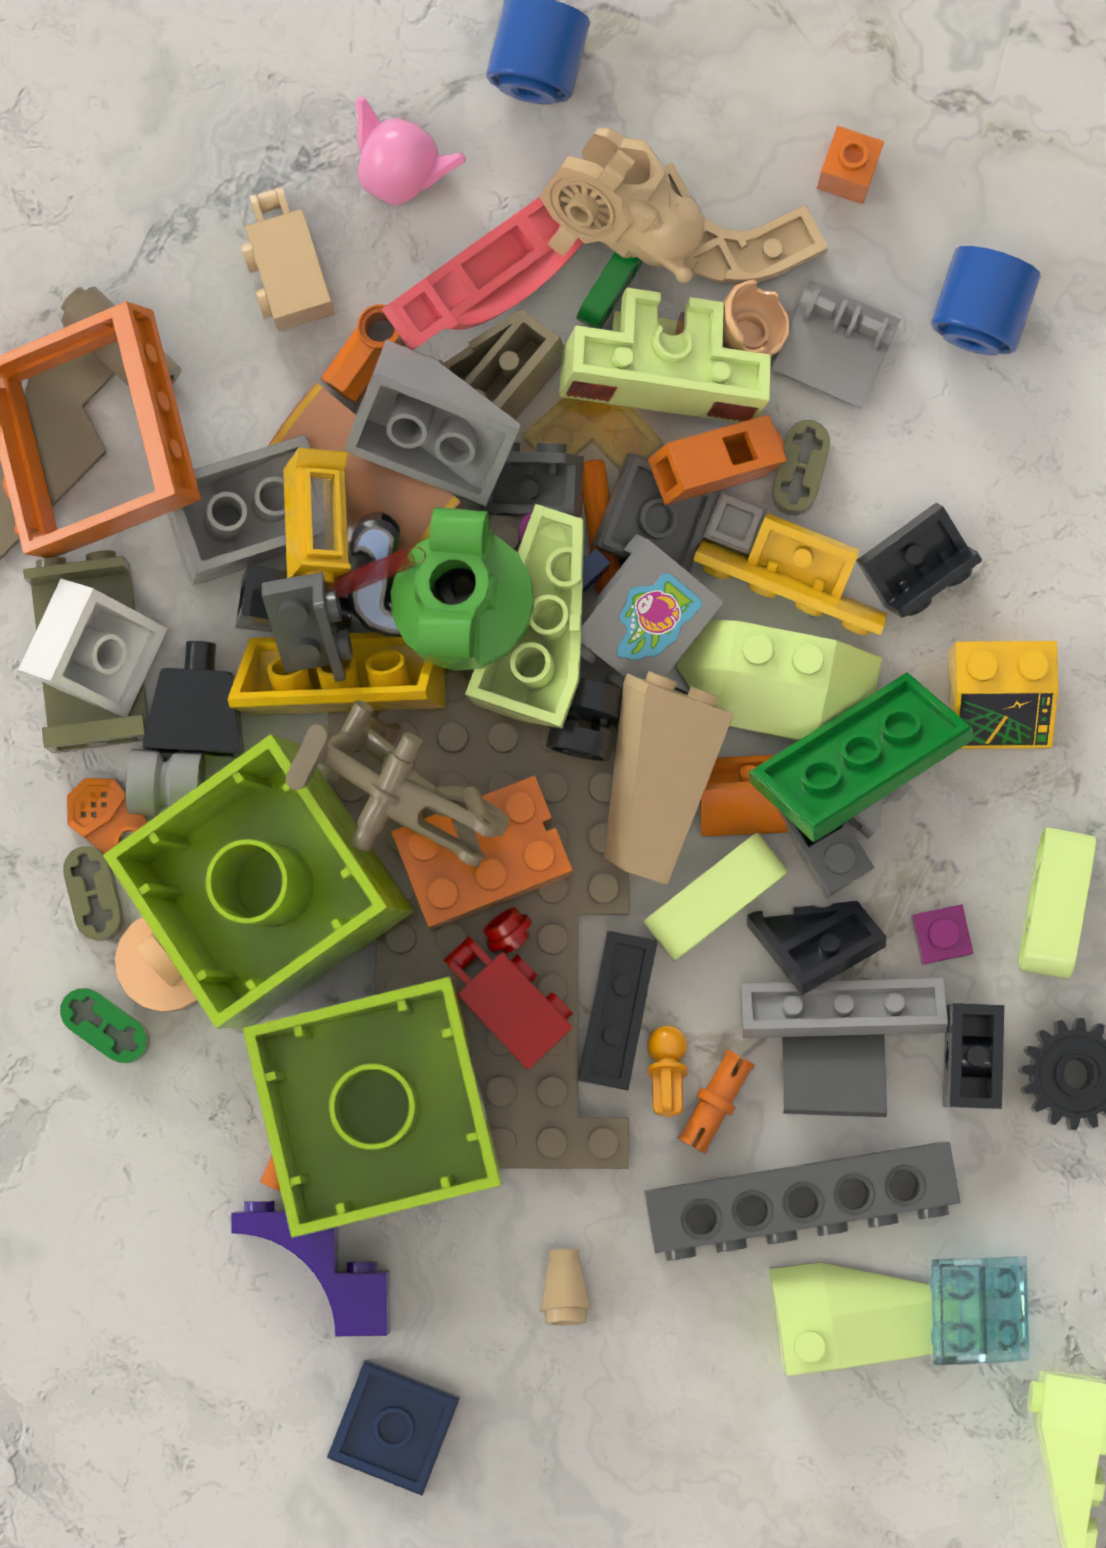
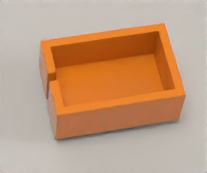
[391,775,573,931]

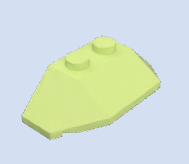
[676,620,882,741]

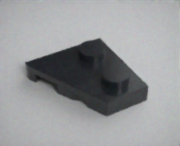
[747,901,887,995]

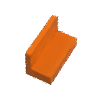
[700,755,789,836]

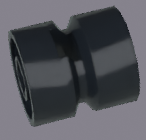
[546,678,623,762]

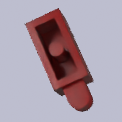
[443,936,573,1071]

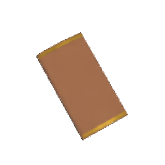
[268,382,466,582]

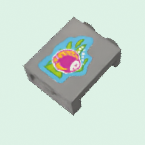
[580,534,724,689]

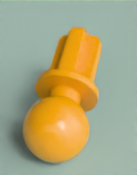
[647,1025,688,1118]

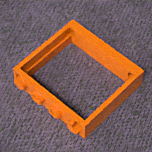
[0,301,201,558]

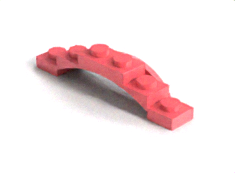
[381,197,584,350]

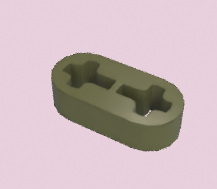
[772,420,830,516]
[63,846,124,941]

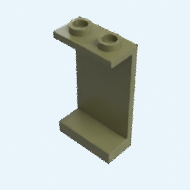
[23,550,149,754]

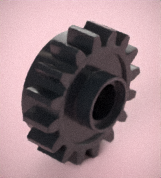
[1018,1018,1106,1130]

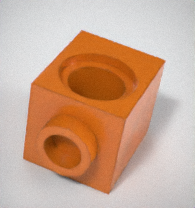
[816,125,885,204]

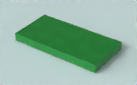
[749,672,973,842]

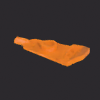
[67,778,148,854]

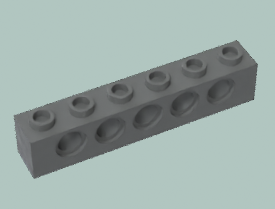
[644,1141,961,1261]

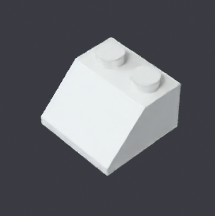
[18,579,168,717]

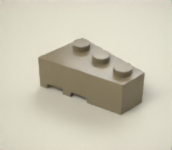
[438,309,564,420]

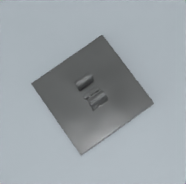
[782,1034,887,1117]

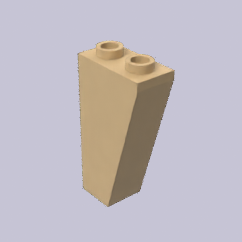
[604,671,734,885]

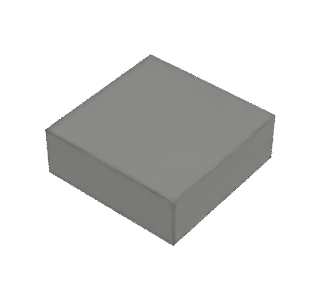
[702,491,767,557]

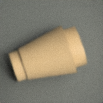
[540,1249,591,1325]

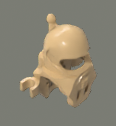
[539,128,705,284]

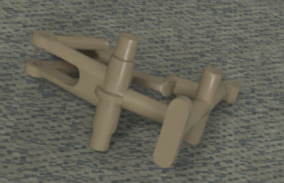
[286,700,510,866]

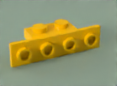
[693,513,888,635]

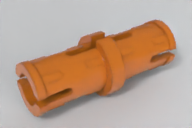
[678,1049,755,1154]

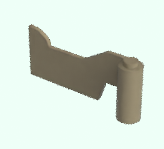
[0,287,181,560]

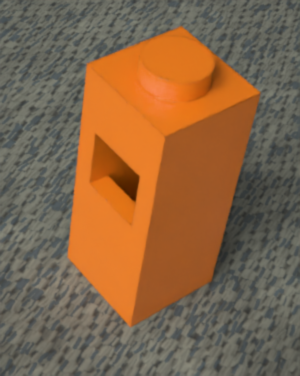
[647,415,787,506]

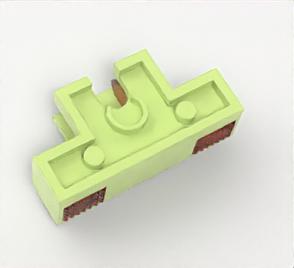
[559,287,771,423]

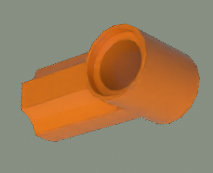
[320,304,404,405]

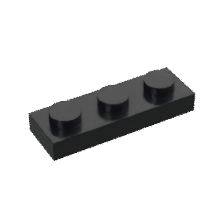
[578,931,658,1091]

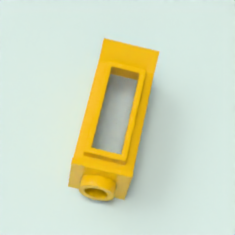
[283,447,351,590]

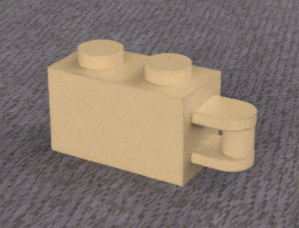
[241,186,335,331]

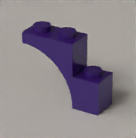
[231,1201,390,1337]

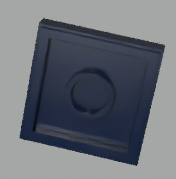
[327,1359,460,1496]

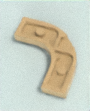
[665,162,829,285]

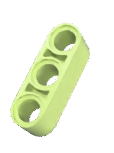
[1018,826,1096,980]
[643,832,789,962]

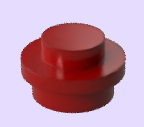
[483,907,532,953]

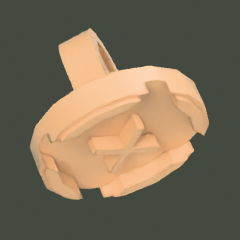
[115,917,198,1012]

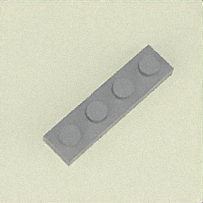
[740,978,948,1038]

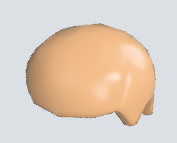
[723,280,790,356]

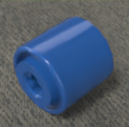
[486,0,590,105]
[931,246,1041,356]

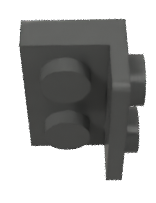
[262,572,353,682]

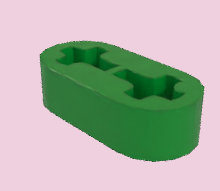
[576,252,643,329]
[60,988,150,1063]

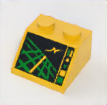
[948,641,1058,749]

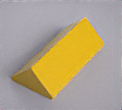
[228,632,445,716]

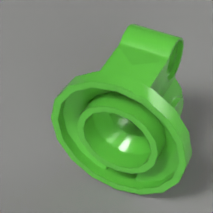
[391,507,534,671]

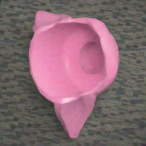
[356,97,466,206]

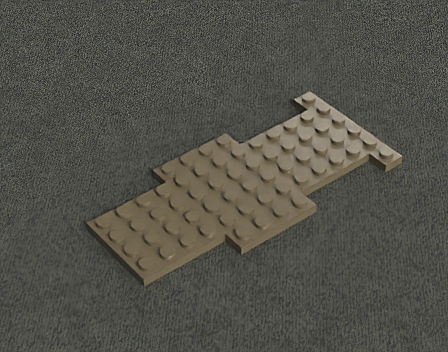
[327,515,629,1169]

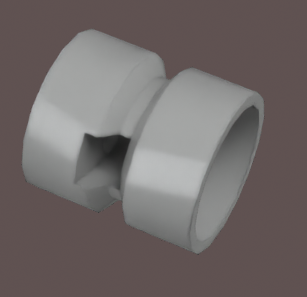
[126,749,205,815]

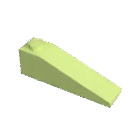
[465,504,585,728]
[769,1262,987,1376]
[1028,1370,1106,1548]

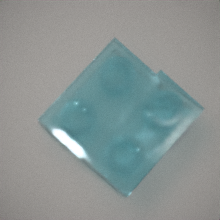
[930,1256,1029,1365]

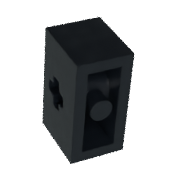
[943,1003,1005,1109]

